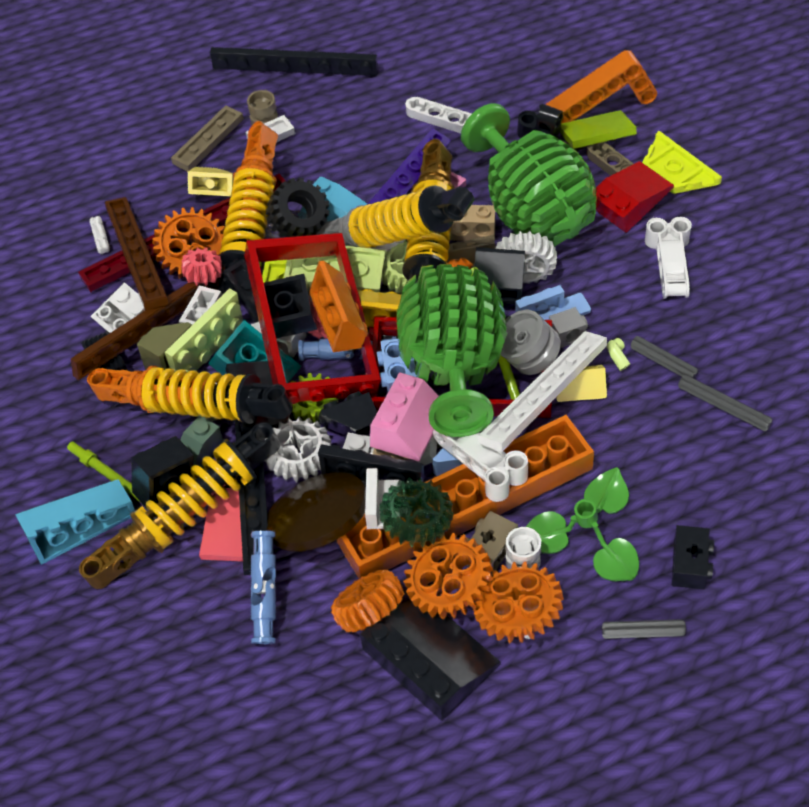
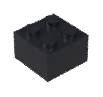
[264,274,317,339]
[131,436,194,508]

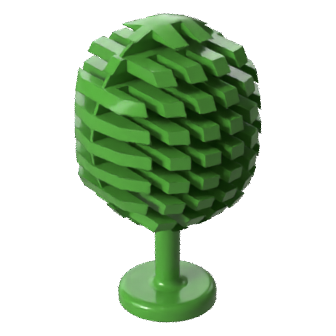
[461,103,597,247]
[396,264,507,437]

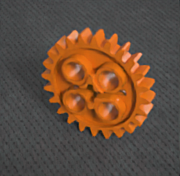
[153,207,225,279]
[404,533,493,619]
[473,562,564,643]

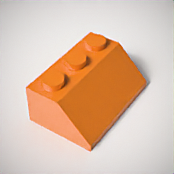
[309,260,368,353]

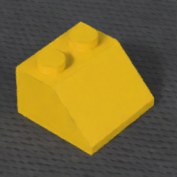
[357,289,401,327]

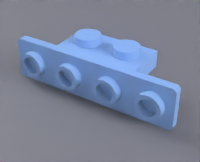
[516,285,591,320]

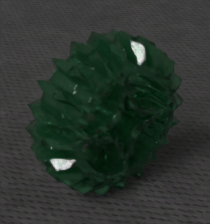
[379,477,453,548]

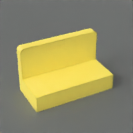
[556,365,607,402]

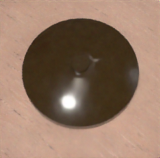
[266,472,366,551]

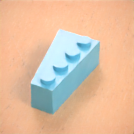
[15,479,135,565]

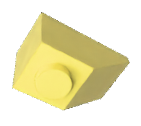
[188,167,233,196]

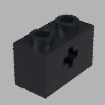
[671,525,714,590]

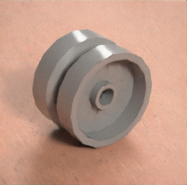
[501,309,561,375]

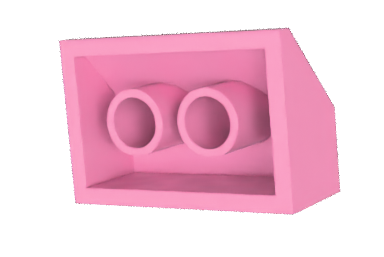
[370,372,439,462]

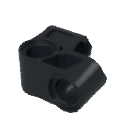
[517,103,563,138]

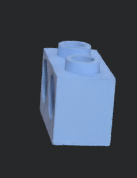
[377,339,417,392]

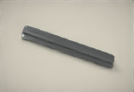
[678,375,773,431]

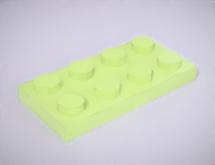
[284,246,385,292]
[165,288,243,372]

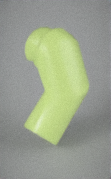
[607,338,631,371]

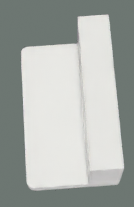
[365,468,400,529]

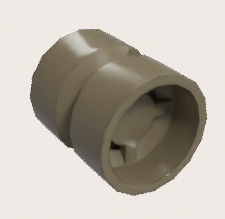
[247,90,278,125]

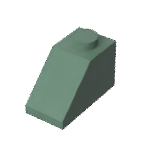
[180,416,223,467]

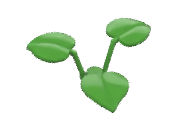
[526,467,639,581]

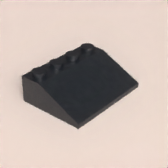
[360,598,501,721]

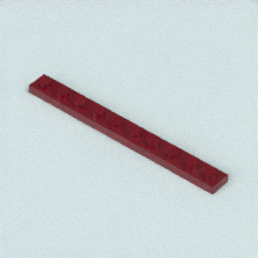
[78,173,285,292]

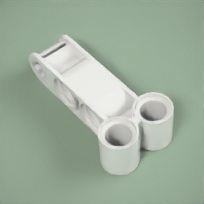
[645,217,692,299]
[432,430,528,502]

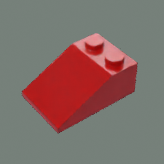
[596,161,674,233]

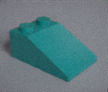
[208,320,301,383]

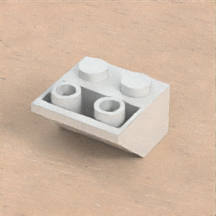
[91,283,145,333]

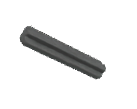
[631,336,698,379]
[602,619,686,639]

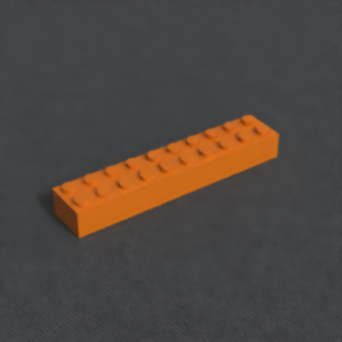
[337,415,594,579]

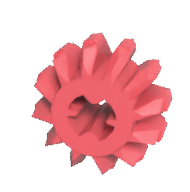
[181,247,222,286]

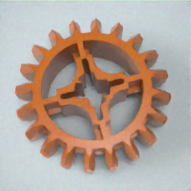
[331,570,404,632]

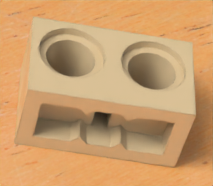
[450,205,496,241]

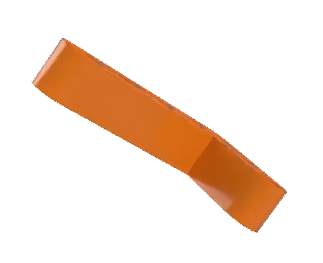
[545,50,658,124]

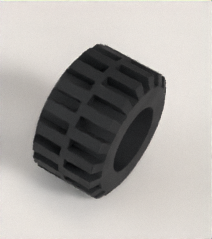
[266,178,330,238]

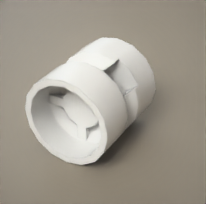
[506,527,541,569]

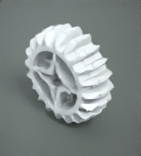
[495,231,557,283]
[265,417,332,483]

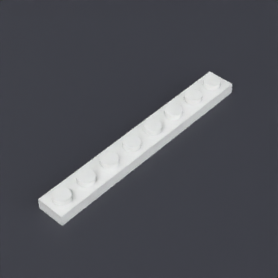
[479,331,607,452]

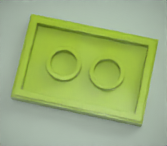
[560,110,637,149]

